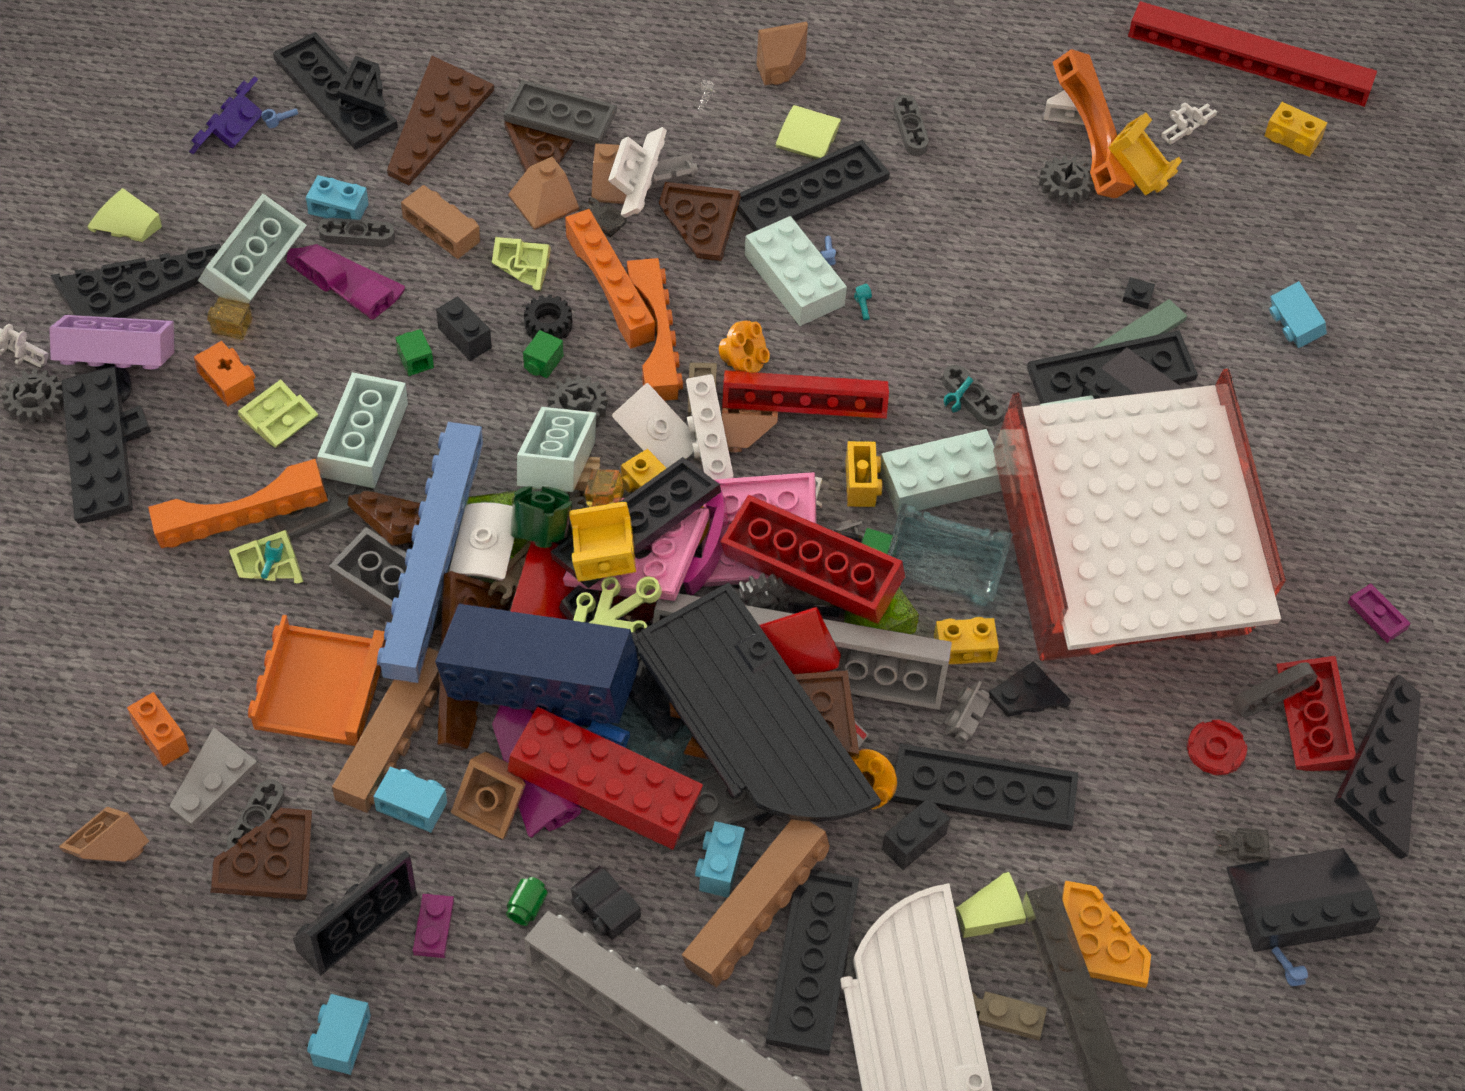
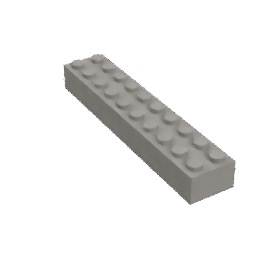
[653,593,952,710]
[524,911,812,1091]

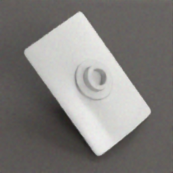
[612,383,697,468]
[449,503,514,581]

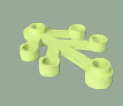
[573,576,662,633]

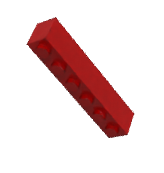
[722,370,889,419]

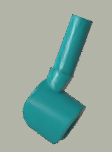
[854,284,872,320]
[944,376,974,413]
[261,540,283,579]

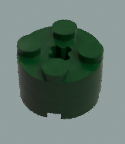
[510,486,572,548]

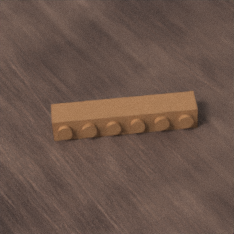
[332,648,440,813]
[682,819,830,988]

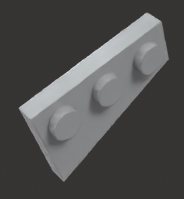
[169,727,258,828]

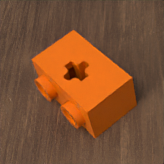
[194,341,256,407]
[127,692,189,767]

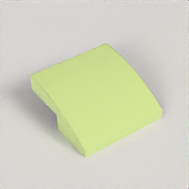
[776,105,841,159]
[238,379,318,448]

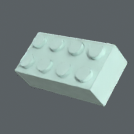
[198,193,307,313]
[745,216,847,326]
[317,372,408,488]
[517,407,596,493]
[880,429,1006,516]

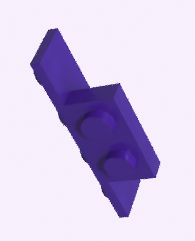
[189,76,263,154]

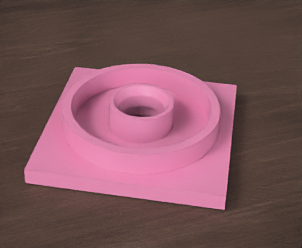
[702,472,817,587]
[563,495,710,601]

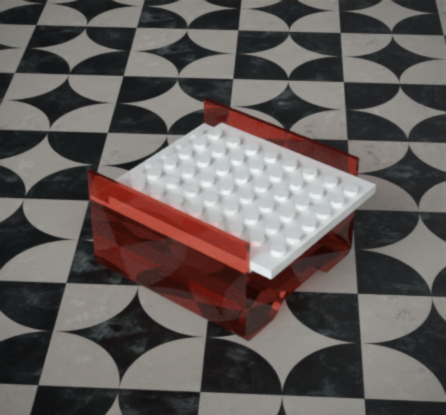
[993,368,1286,661]

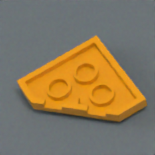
[1052,880,1151,988]

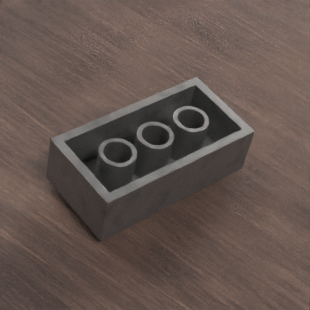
[329,527,443,632]

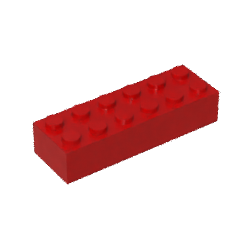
[720,494,905,624]
[507,707,703,850]

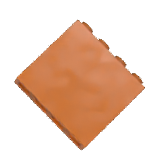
[248,615,386,746]

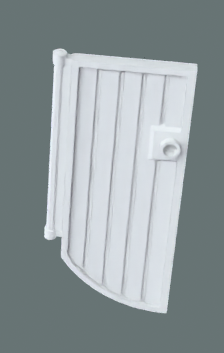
[840,884,993,1091]

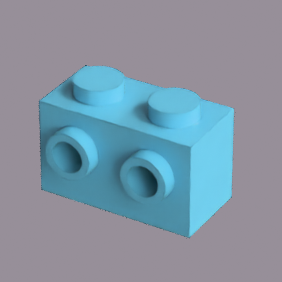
[306,175,369,220]
[1269,281,1327,348]
[373,766,447,833]
[695,821,745,898]
[307,994,371,1075]

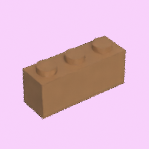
[401,185,480,259]

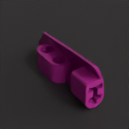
[286,244,405,320]
[492,705,581,838]

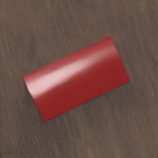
[510,541,576,620]
[759,607,841,674]
[1277,656,1356,771]

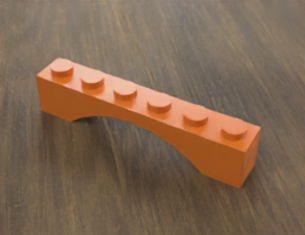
[1052,49,1135,198]
[565,209,655,349]
[627,258,683,401]
[148,459,328,549]

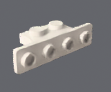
[608,127,667,218]
[686,374,733,480]

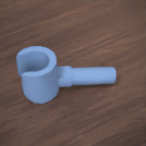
[261,109,298,128]
[820,236,836,265]
[1272,947,1308,986]

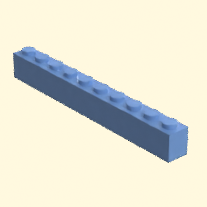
[377,422,483,683]

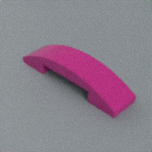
[683,481,728,595]

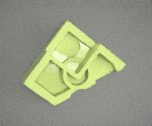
[88,188,162,242]
[492,237,551,291]
[229,530,304,583]
[956,872,1026,938]

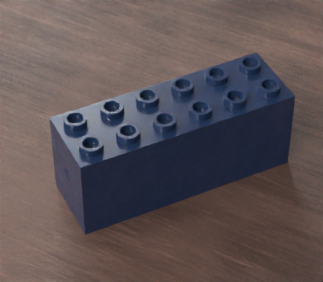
[435,604,639,724]

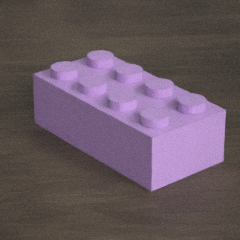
[50,315,174,369]

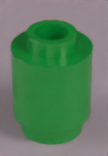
[506,877,548,926]

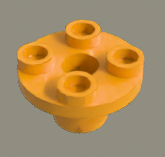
[718,320,770,372]
[851,749,897,809]

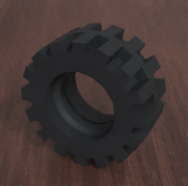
[524,294,573,340]

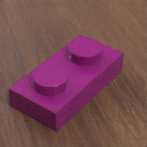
[1348,583,1411,643]
[413,894,454,958]

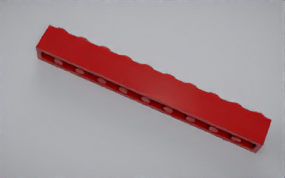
[1128,1,1377,107]

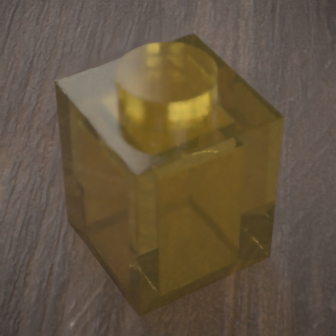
[207,297,253,340]
[584,469,624,508]

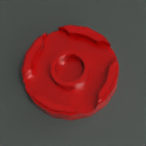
[1187,720,1248,775]

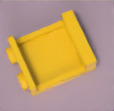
[1108,112,1182,195]
[569,502,636,582]

